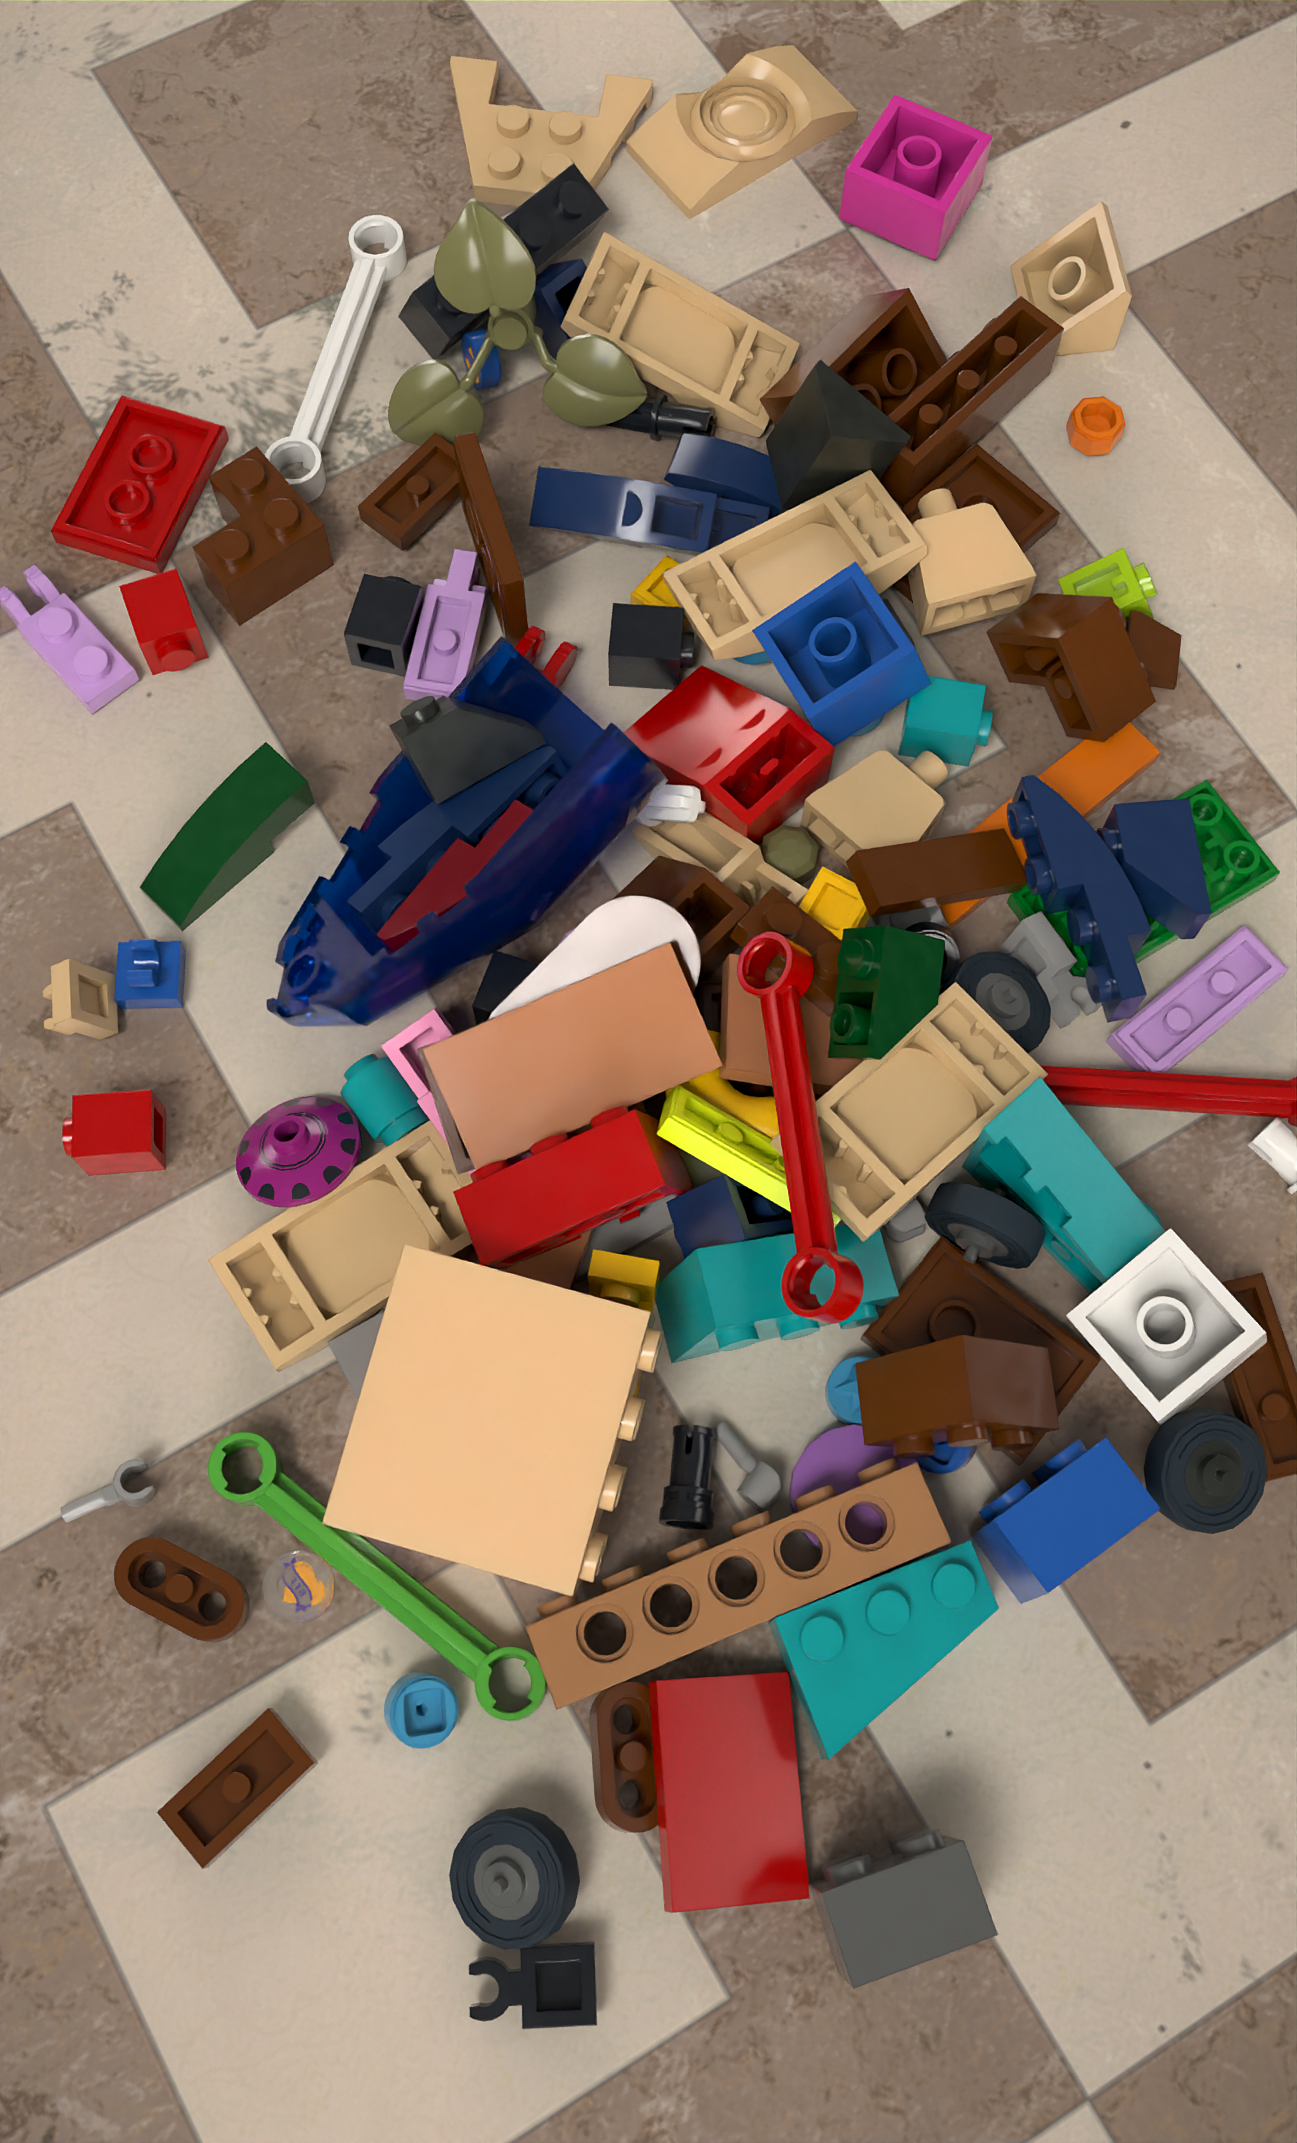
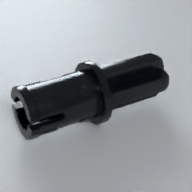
[606,394,715,441]

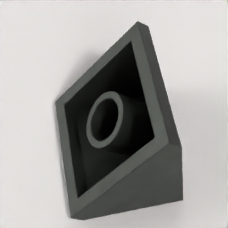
[766,360,911,509]

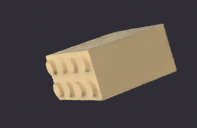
[322,1244,664,1596]

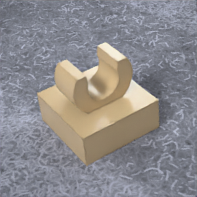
[43,959,118,1040]

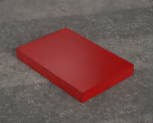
[51,395,229,574]
[648,1672,810,1913]

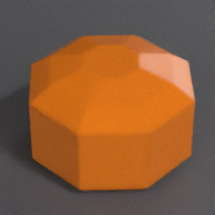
[1066,396,1126,456]

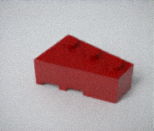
[453,1106,694,1269]

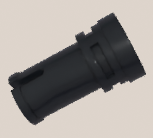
[659,1425,716,1530]

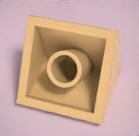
[1010,201,1132,357]

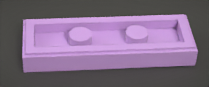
[1106,925,1289,1073]

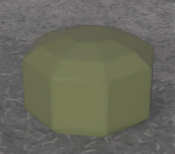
[761,825,819,885]

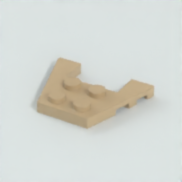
[450,56,653,207]

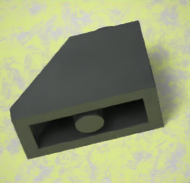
[389,695,546,804]

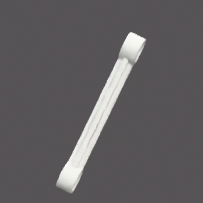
[265,215,407,503]

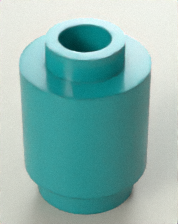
[340,1054,430,1147]

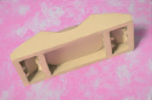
[626,45,858,220]
[560,231,800,437]
[662,470,928,660]
[770,982,1048,1242]
[208,1120,475,1372]

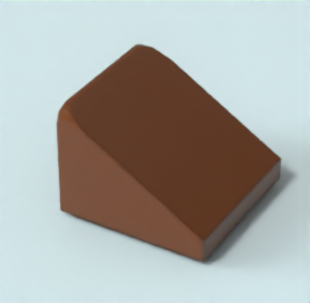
[1125,610,1182,690]

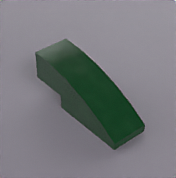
[140,742,315,932]

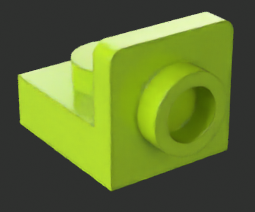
[1058,548,1158,618]

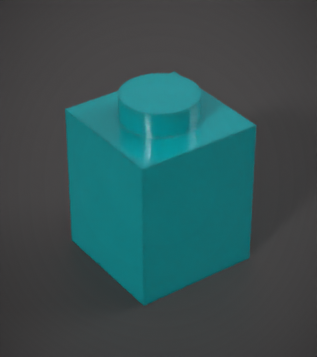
[898,676,993,767]

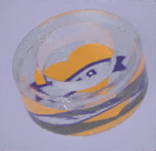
[263,1551,336,1623]

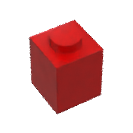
[119,568,209,675]
[62,1089,166,1176]

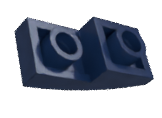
[663,433,783,520]

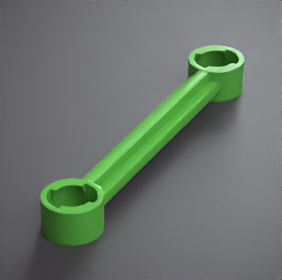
[208,1432,547,1721]

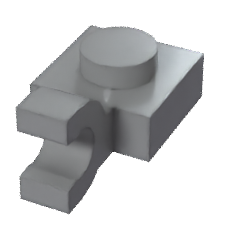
[996,911,1102,1029]

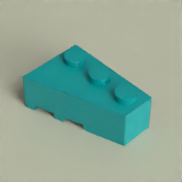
[962,1077,1165,1295]
[655,1225,899,1364]
[769,1540,999,1760]

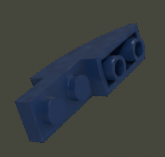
[529,466,770,556]
[347,746,577,948]
[1007,775,1152,1023]

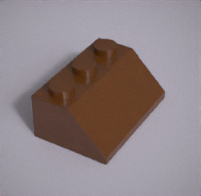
[759,288,947,425]

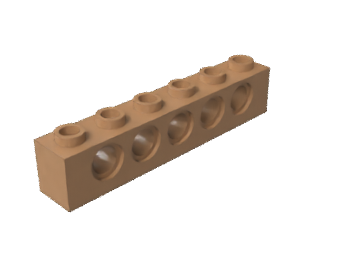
[526,1458,952,1710]

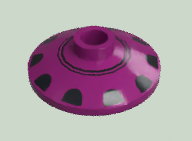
[236,1097,362,1207]

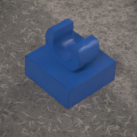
[114,939,186,1009]

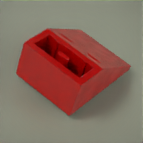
[617,665,835,845]

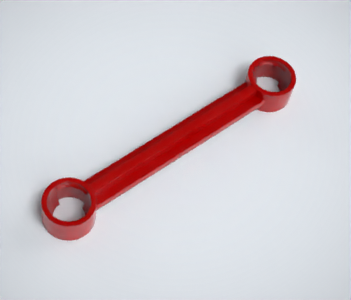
[737,932,864,1324]
[1040,1065,1297,1127]

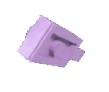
[403,549,487,702]

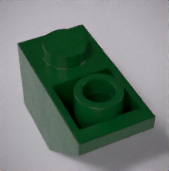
[828,926,945,1060]

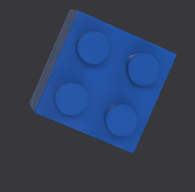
[752,561,931,747]
[971,1438,1161,1604]

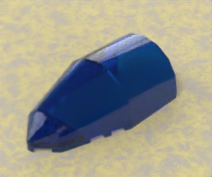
[266,636,668,1027]

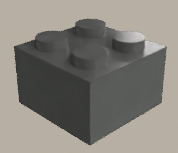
[809,1827,998,1989]

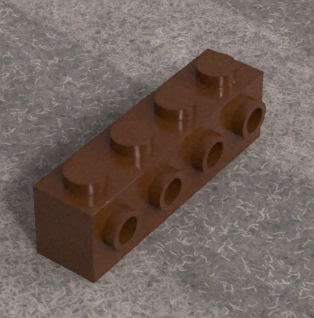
[879,296,1064,506]

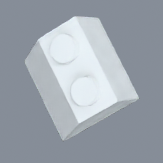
[1066,1228,1267,1425]

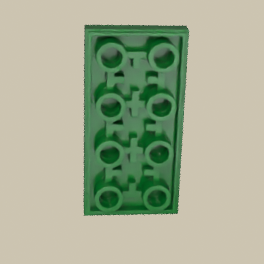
[1007,779,1280,978]

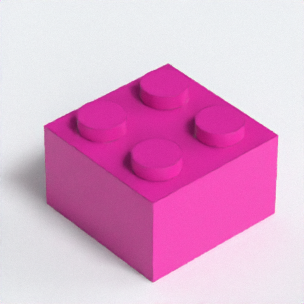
[839,94,993,261]

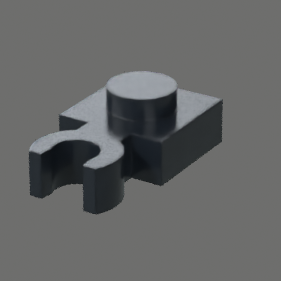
[469,1942,597,2029]

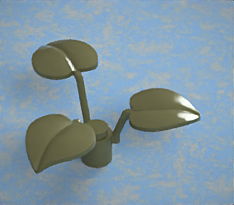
[388,198,648,446]

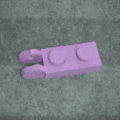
[0,565,139,714]

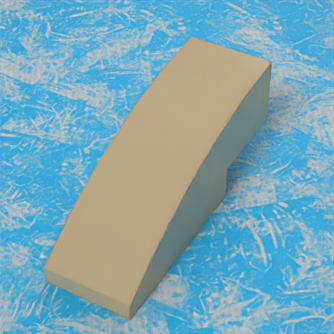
[631,811,808,908]

